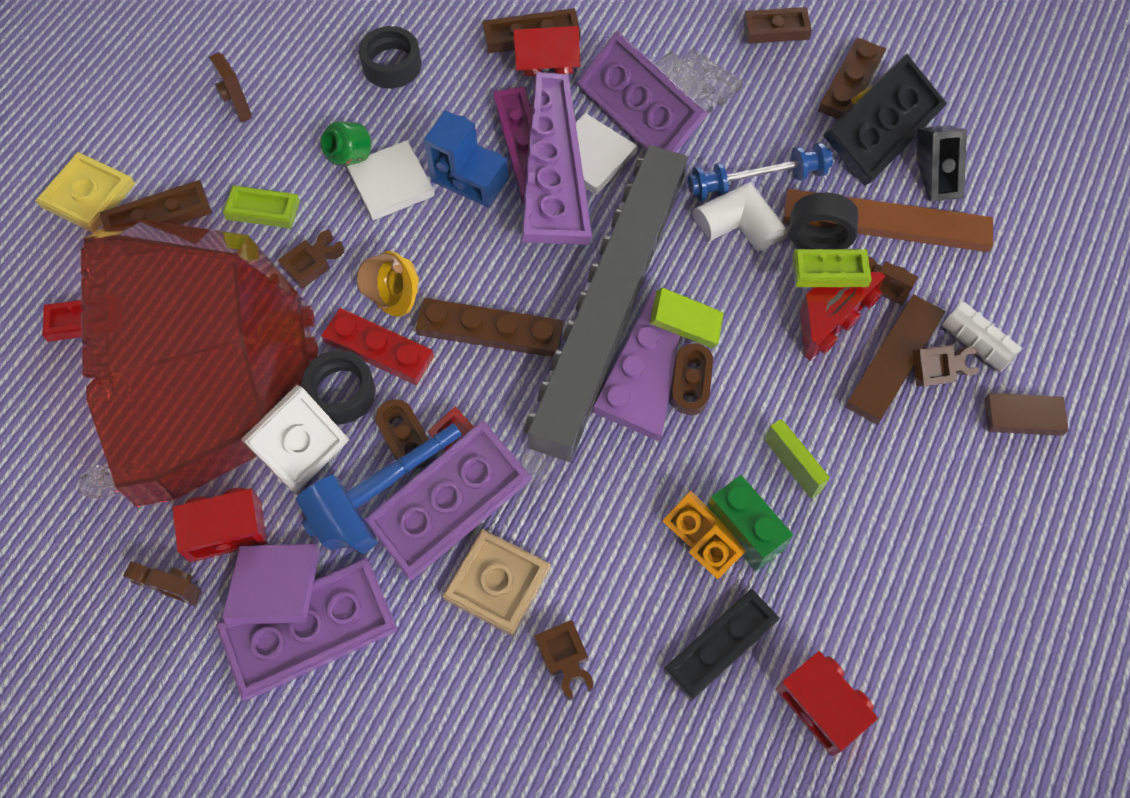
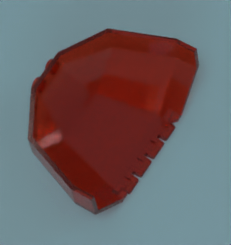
[80,219,319,507]

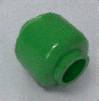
[320,121,372,166]

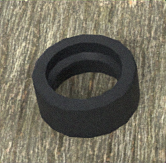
[358,26,422,89]
[789,192,859,249]
[301,350,376,425]

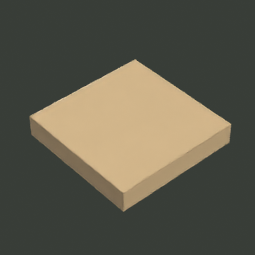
[442,529,551,637]

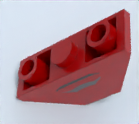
[800,272,885,361]

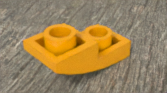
[662,490,746,579]

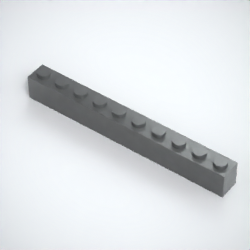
[524,145,688,463]

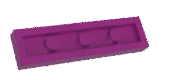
[493,86,532,204]

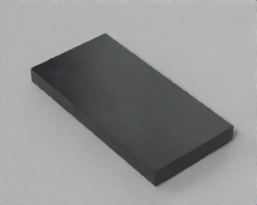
[823,54,948,186]

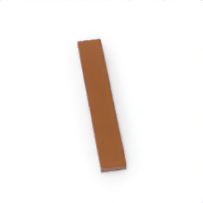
[783,189,993,252]

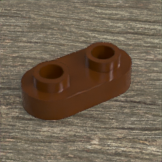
[671,343,713,415]
[376,399,431,470]

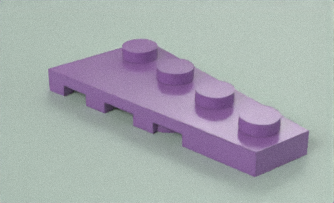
[593,291,680,442]

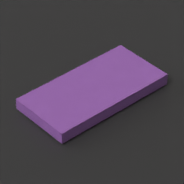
[576,31,708,153]
[364,420,533,580]
[216,557,398,701]

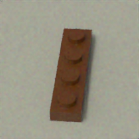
[416,298,564,357]

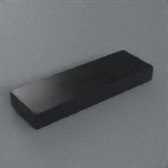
[663,588,780,702]

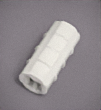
[943,302,1023,373]

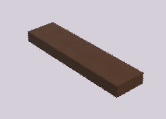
[845,294,946,425]

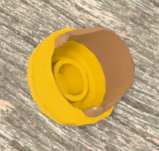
[356,251,420,317]

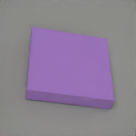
[222,544,320,624]

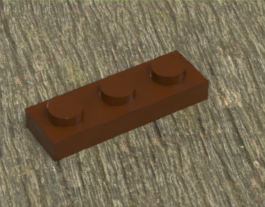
[483,8,581,53]
[818,37,887,119]
[100,180,212,247]

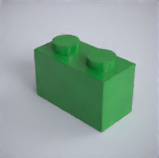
[707,475,794,572]

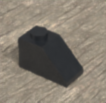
[917,125,967,201]

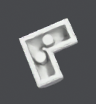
[692,182,788,252]

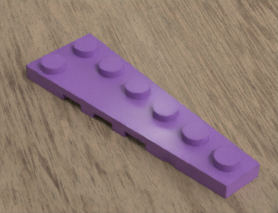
[521,72,592,245]

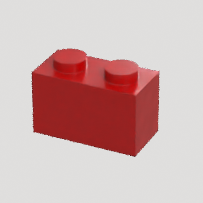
[513,26,581,76]
[172,487,268,563]
[775,651,879,757]

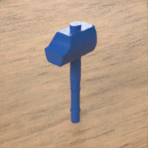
[295,423,462,555]

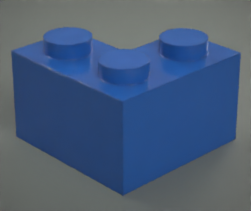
[423,110,509,208]

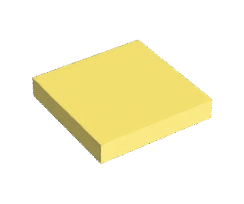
[35,152,135,233]

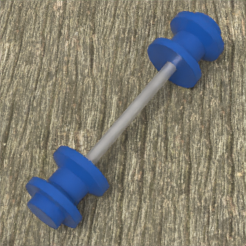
[688,142,833,201]

